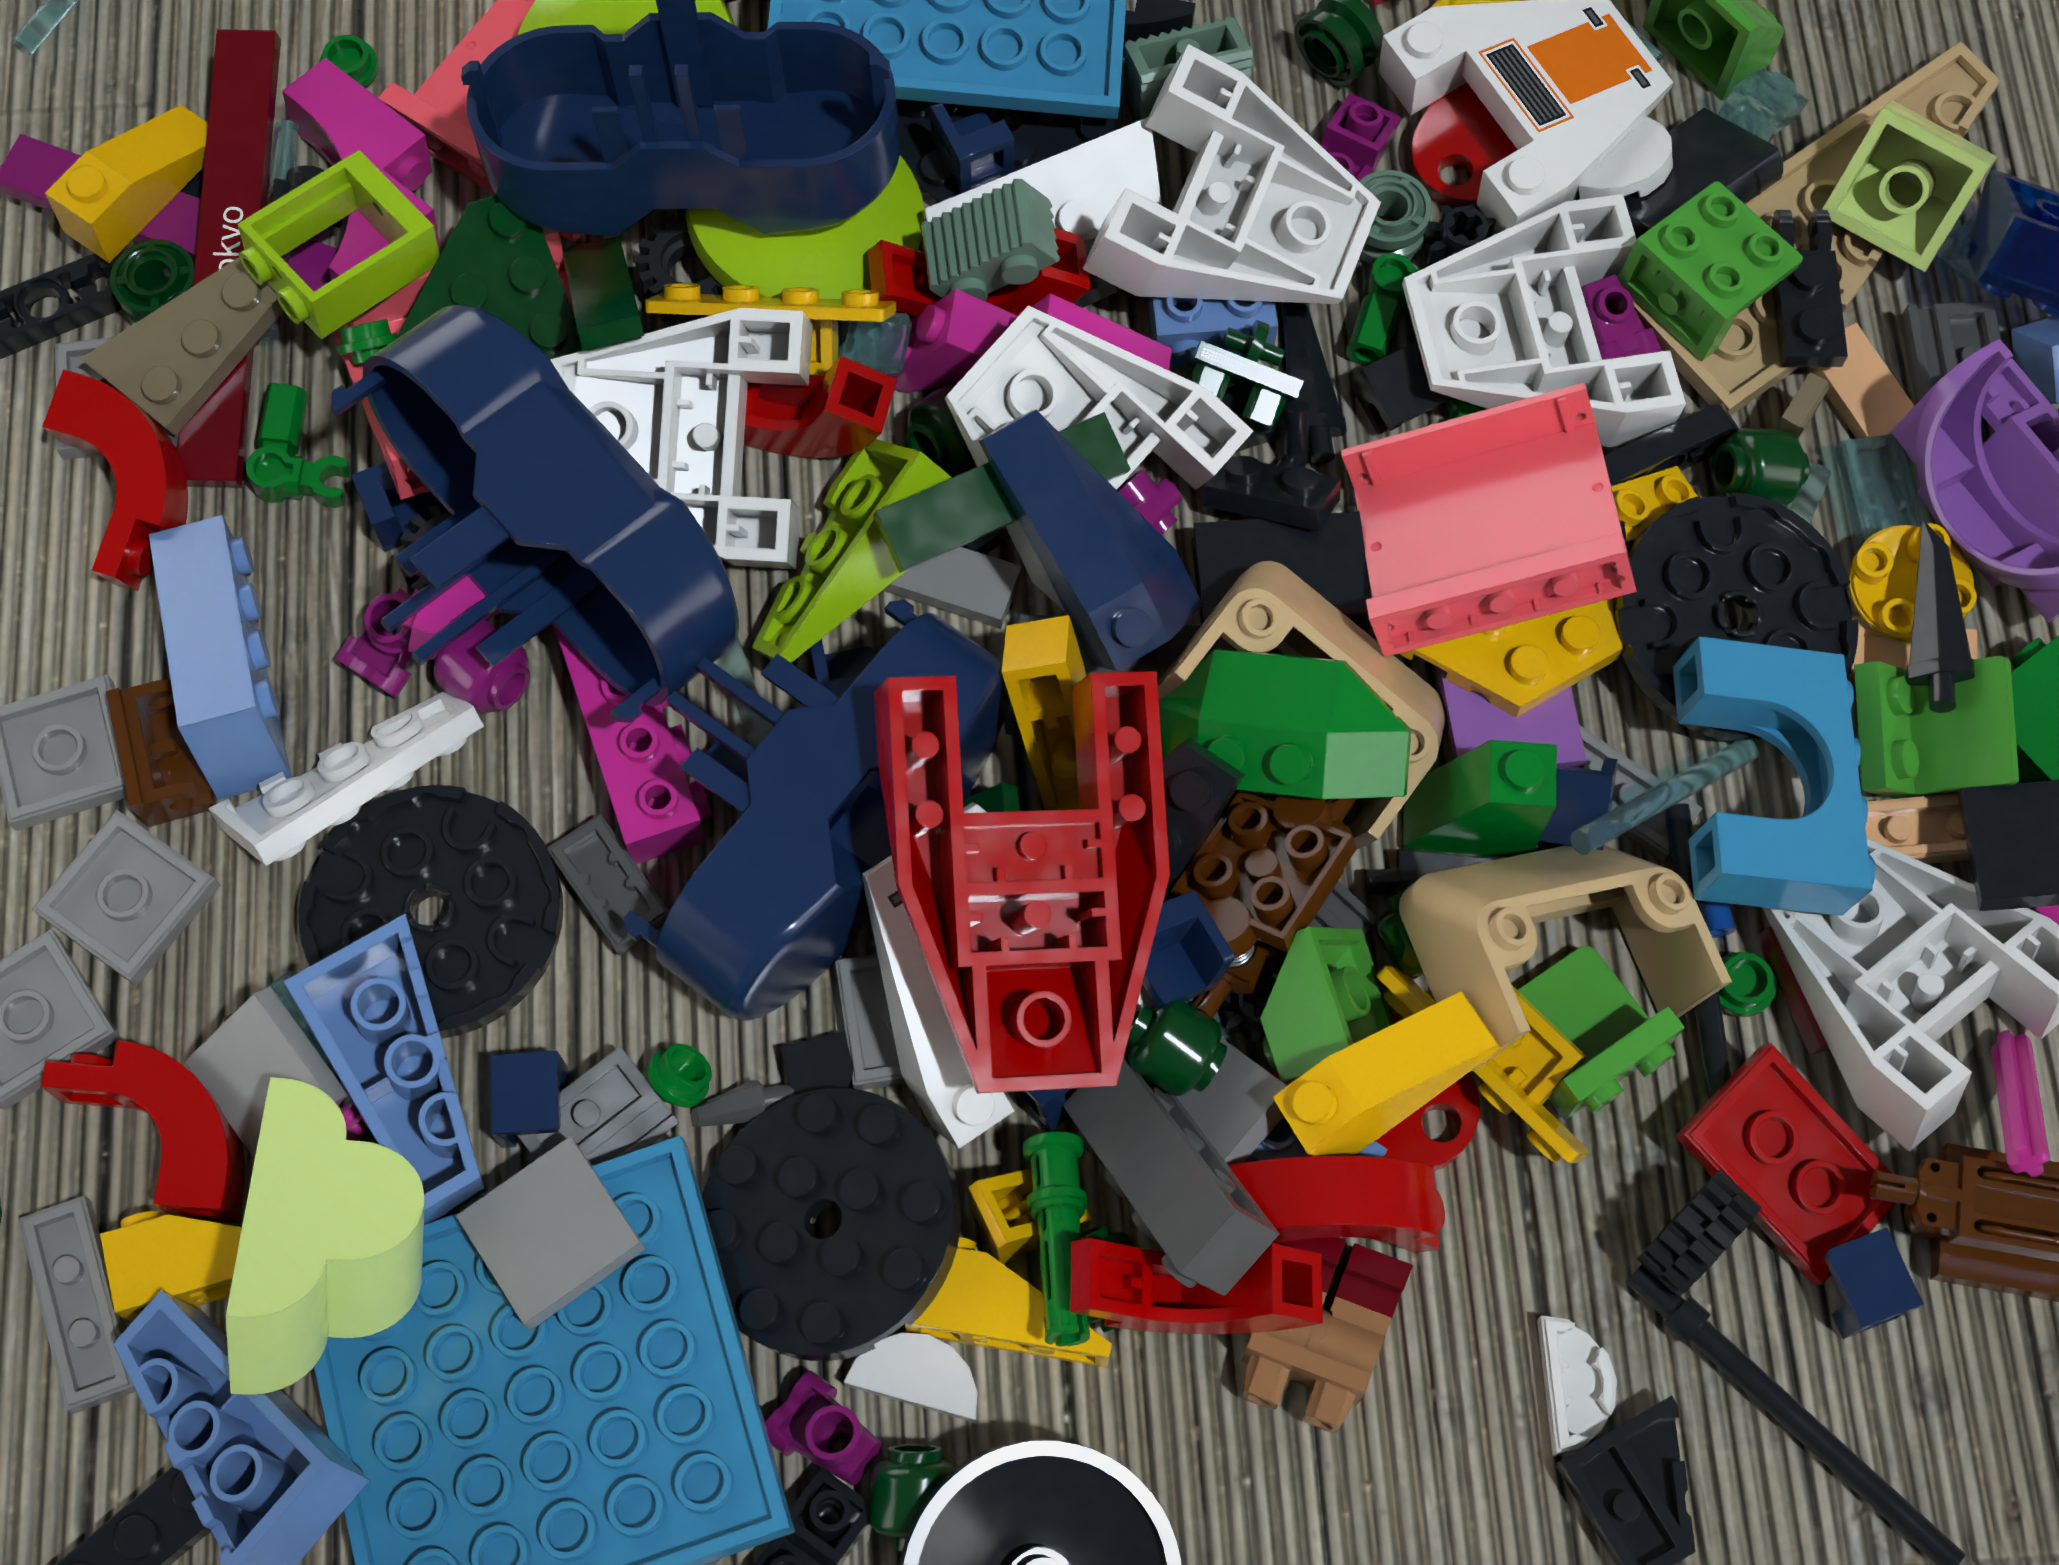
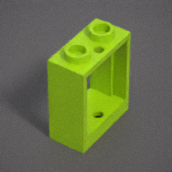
[237,150,440,339]

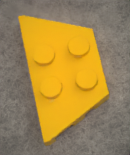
[1400,598,1623,718]

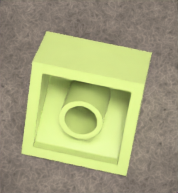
[1822,100,1997,272]

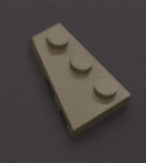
[80,257,284,436]

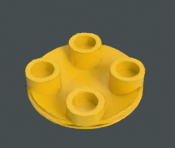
[1848,523,1977,643]

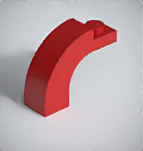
[868,228,1091,322]
[744,356,897,458]
[42,369,188,591]
[41,1040,245,1223]
[1228,1156,1445,1253]
[1070,1238,1323,1334]

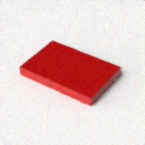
[1675,1043,1897,1284]

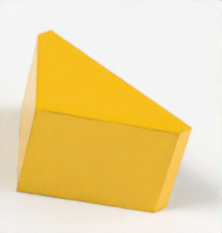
[968,1168,1092,1265]

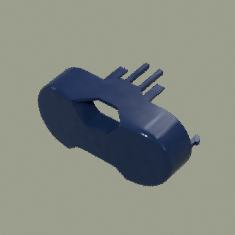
[461,0,901,237]
[330,305,739,723]
[624,600,1011,1021]

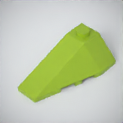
[752,439,952,663]

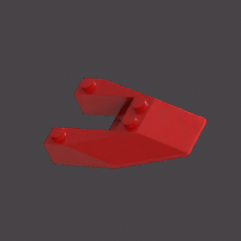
[874,671,1170,1094]

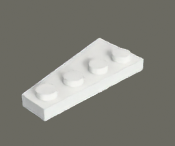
[923,117,1162,241]
[208,691,484,866]

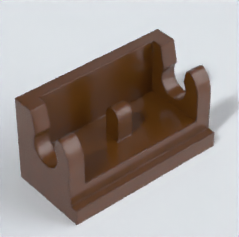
[106,679,216,827]

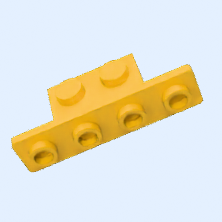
[645,283,896,375]
[1376,966,1590,1164]

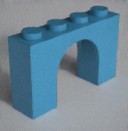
[1673,636,1876,916]

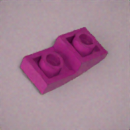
[1320,93,1402,181]

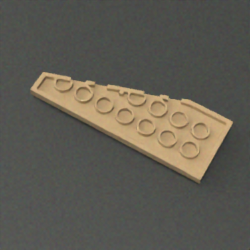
[1617,41,2001,415]

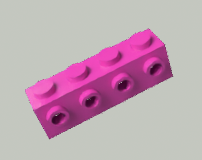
[554,626,712,865]

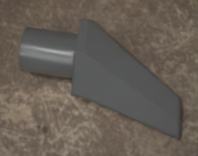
[690,1080,795,1127]

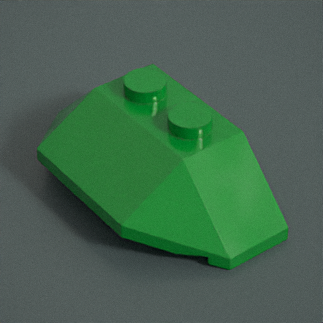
[1159,648,1412,799]

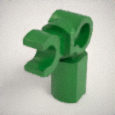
[1346,253,1420,366]
[246,383,351,508]

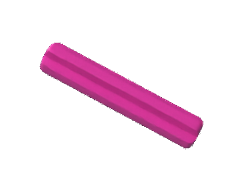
[1991,1030,2050,1177]

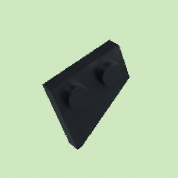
[1555,1395,1696,1565]

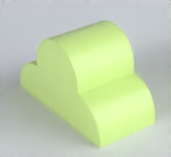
[226,1077,424,1395]

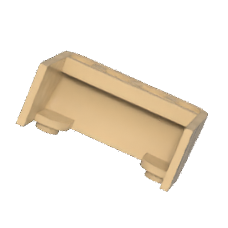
[1157,561,1446,850]
[1399,845,1732,1071]

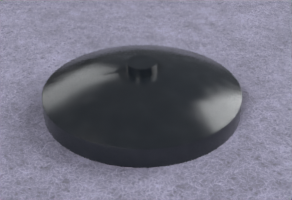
[899,1439,1181,1565]

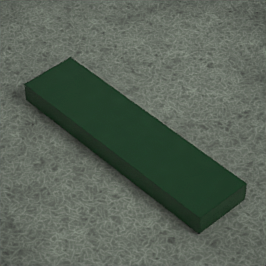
[562,236,645,351]
[873,412,1131,573]

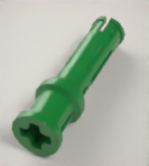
[1022,1132,1090,1347]

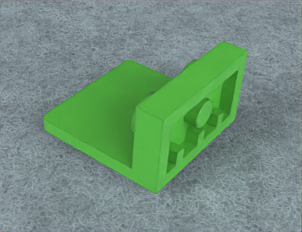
[1618,181,1803,361]
[1854,656,2019,799]

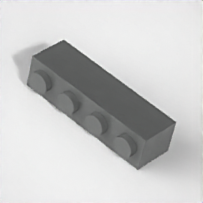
[1063,1053,1280,1296]

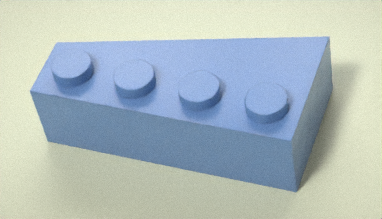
[149,515,292,800]
[284,914,485,1225]
[113,1290,370,1565]

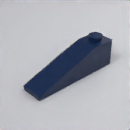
[978,409,1203,671]

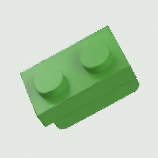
[1518,946,1685,1121]

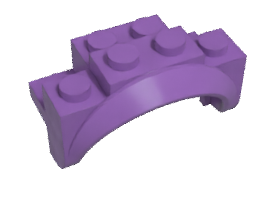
[1891,339,2059,622]

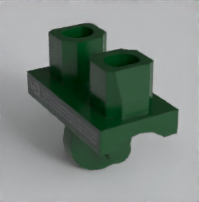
[1185,320,1304,430]

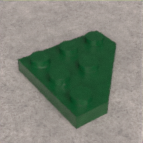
[395,195,583,359]

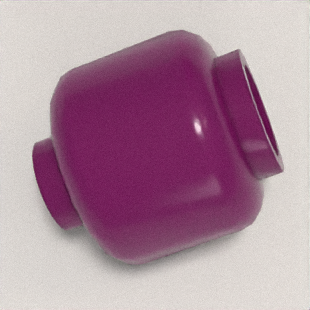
[434,620,530,714]

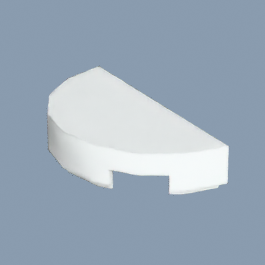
[1579,116,1673,199]
[1537,1315,1617,1457]
[843,1332,978,1423]

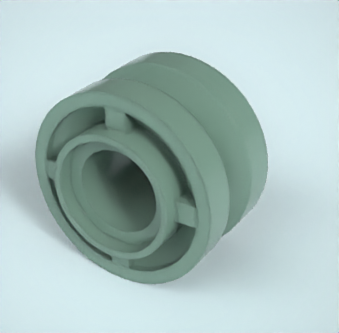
[1359,170,1432,265]

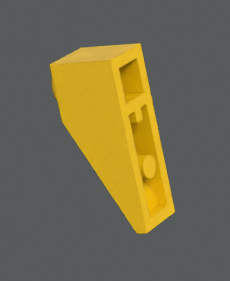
[45,105,208,263]
[1002,615,1086,810]
[1272,991,1502,1156]
[100,1211,242,1322]
[905,1237,1112,1368]

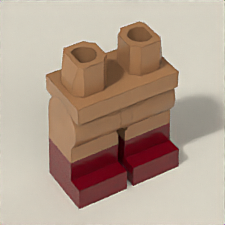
[1241,1237,1413,1434]

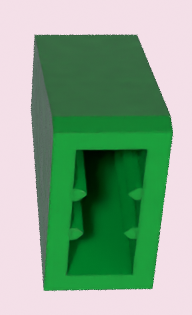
[1402,740,1557,857]

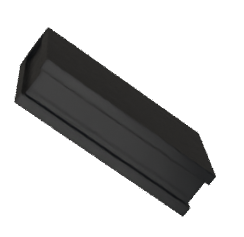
[1624,108,1783,239]
[1191,511,1371,629]

